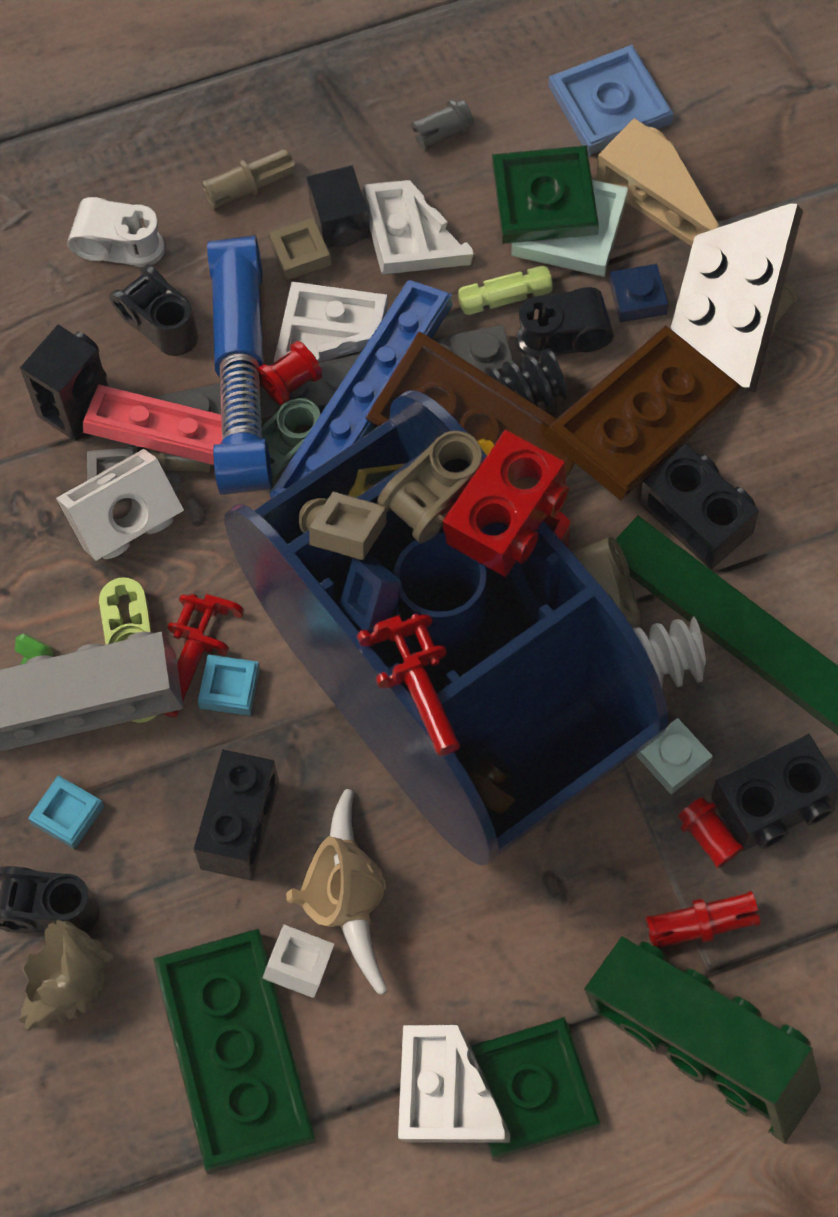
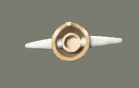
[286,789,387,995]

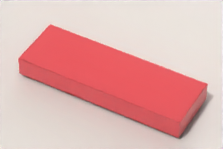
[83,384,227,465]

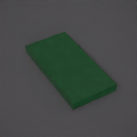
[153,928,316,1174]

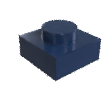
[609,264,668,323]
[339,556,402,634]

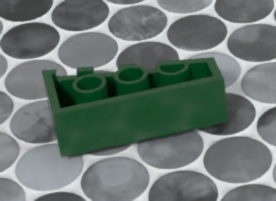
[584,936,821,1144]

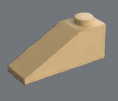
[596,118,719,247]

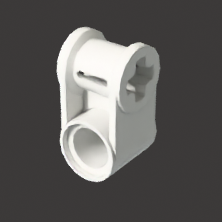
[67,197,165,267]

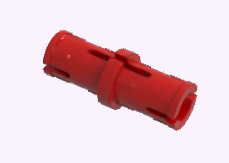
[645,891,761,949]

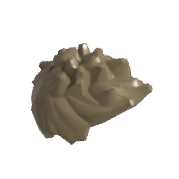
[19,920,113,1031]

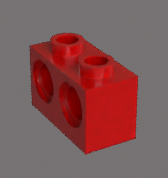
[443,430,569,577]

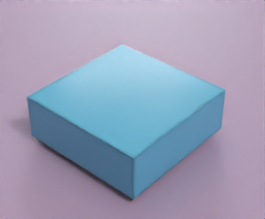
[198,655,260,716]
[28,775,104,850]

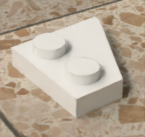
[362,180,474,275]
[274,282,388,362]
[398,1025,510,1143]

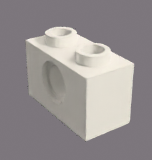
[56,449,184,561]

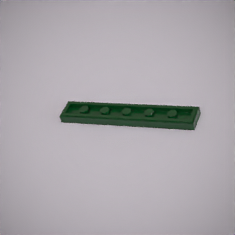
[615,515,838,735]

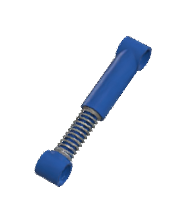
[207,235,273,495]

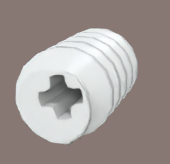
[633,616,706,687]

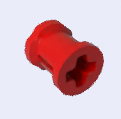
[257,341,322,405]

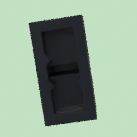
[20,324,108,441]
[639,444,759,570]
[711,733,838,851]
[194,749,279,881]

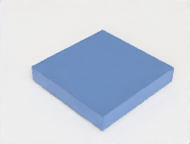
[548,45,673,156]

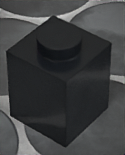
[307,165,370,248]

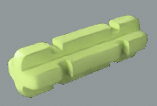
[458,266,553,315]

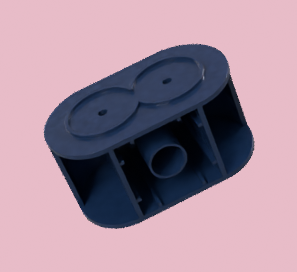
[224,390,668,865]

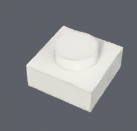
[262,924,334,998]

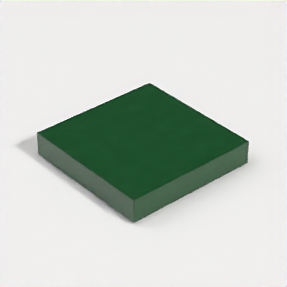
[492,145,599,244]
[471,1017,600,1161]

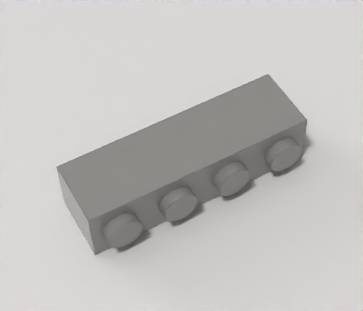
[0,632,183,751]

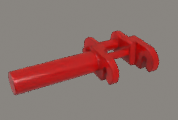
[163,593,244,718]
[357,614,460,756]

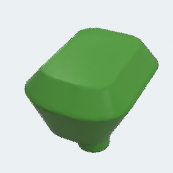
[15,633,54,665]

